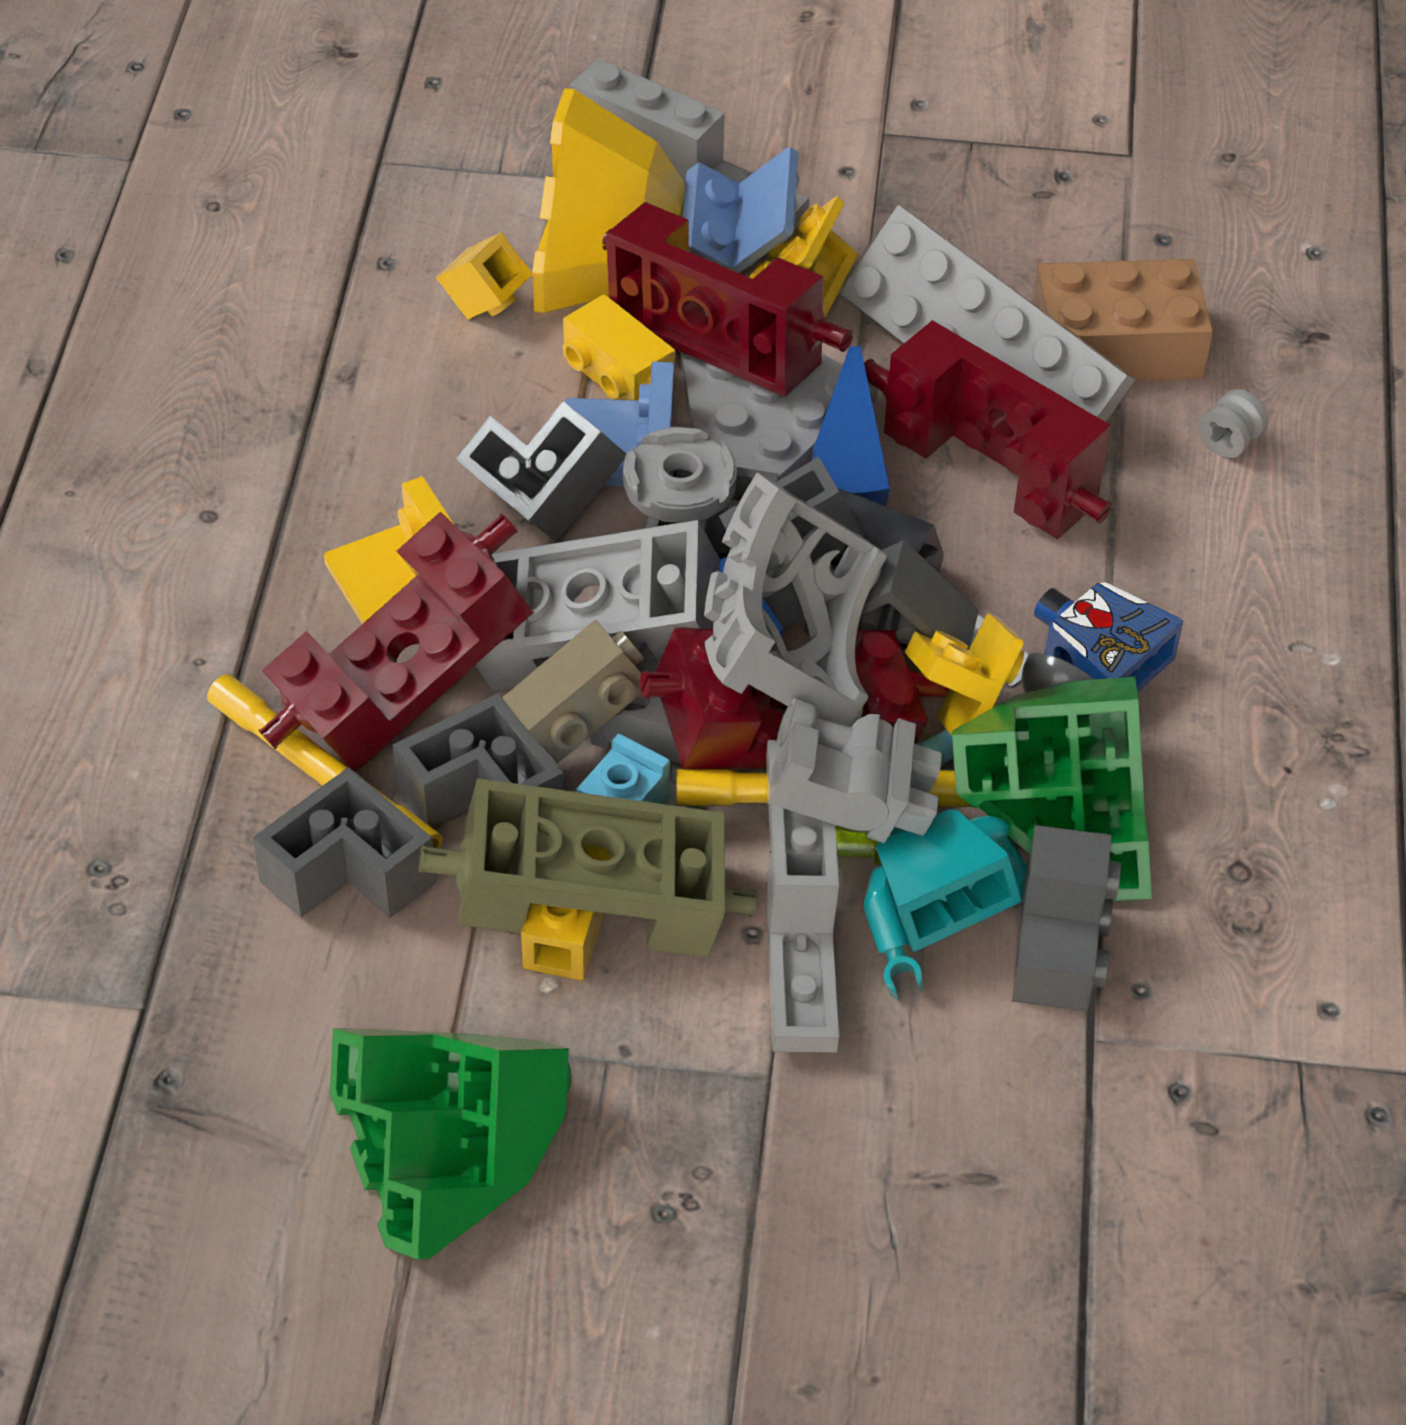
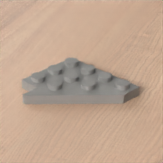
[678,350,878,480]

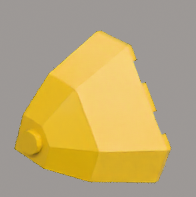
[532,88,685,313]

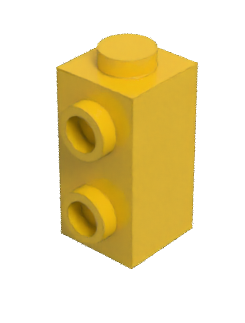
[563,294,675,400]
[521,845,613,981]

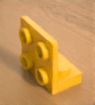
[324,476,454,624]

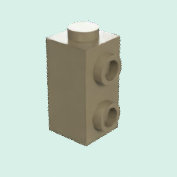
[502,619,644,764]

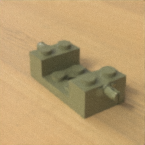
[418,778,757,957]

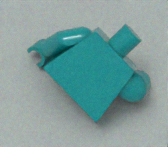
[863,809,1028,1000]

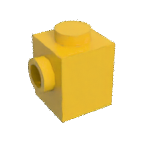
[436,232,532,320]

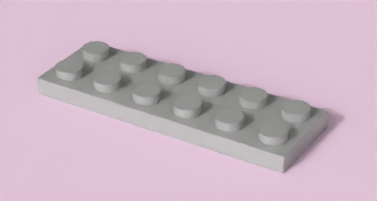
[839,205,1136,422]

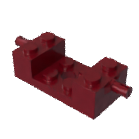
[602,202,853,397]
[864,320,1112,539]
[258,511,534,773]
[640,628,949,769]

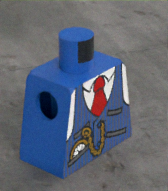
[1034,582,1183,693]

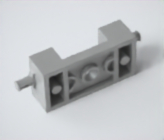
[475,520,720,692]

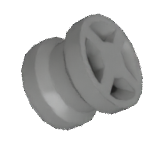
[1198,389,1269,458]

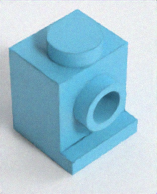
[577,733,670,804]

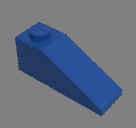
[811,346,890,506]

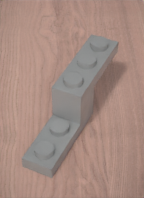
[569,58,809,226]
[766,740,839,1052]

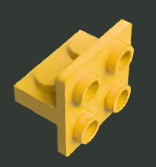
[749,196,858,317]
[905,613,1024,736]

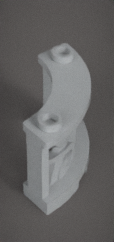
[704,472,887,727]

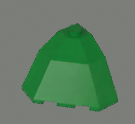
[952,677,1152,901]
[330,1028,572,1260]

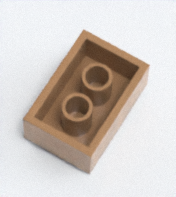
[1032,259,1213,381]

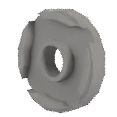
[623,427,737,523]

